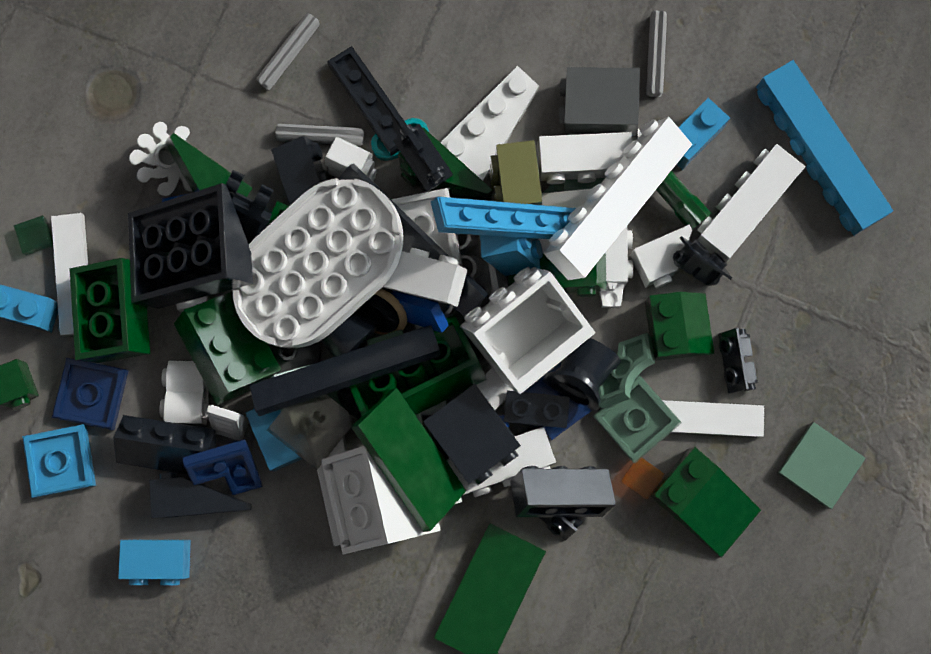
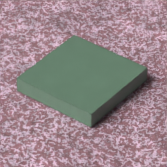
[593,375,682,463]
[777,422,866,509]

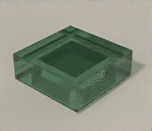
[14,215,53,255]

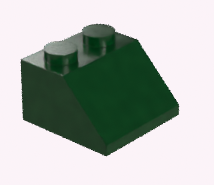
[645,292,714,361]

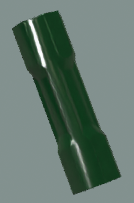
[656,171,711,230]

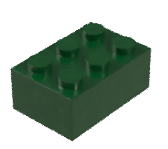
[69,258,151,363]
[174,291,281,405]

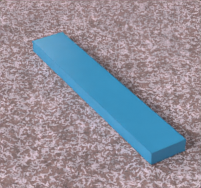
[431,197,576,239]

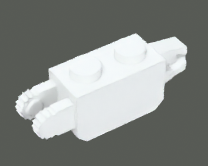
[599,226,633,308]

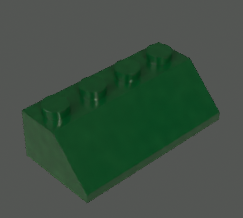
[349,314,487,416]

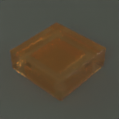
[620,458,665,500]

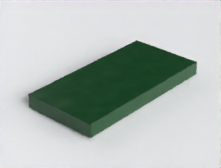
[351,388,467,532]
[434,523,546,654]

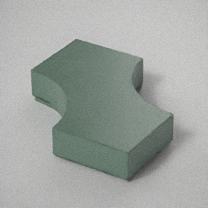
[599,333,655,409]

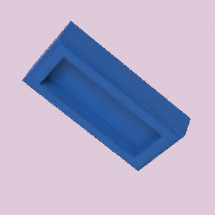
[391,290,449,333]

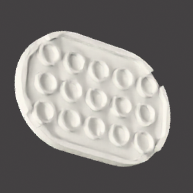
[233,178,403,348]

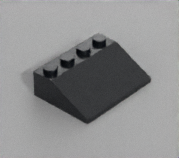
[128,183,253,309]

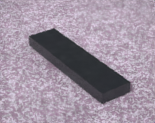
[327,46,407,156]

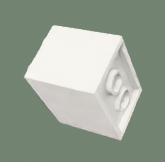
[460,267,596,394]
[321,446,440,555]

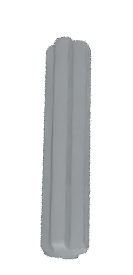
[646,10,667,98]
[256,13,320,90]
[275,124,364,146]

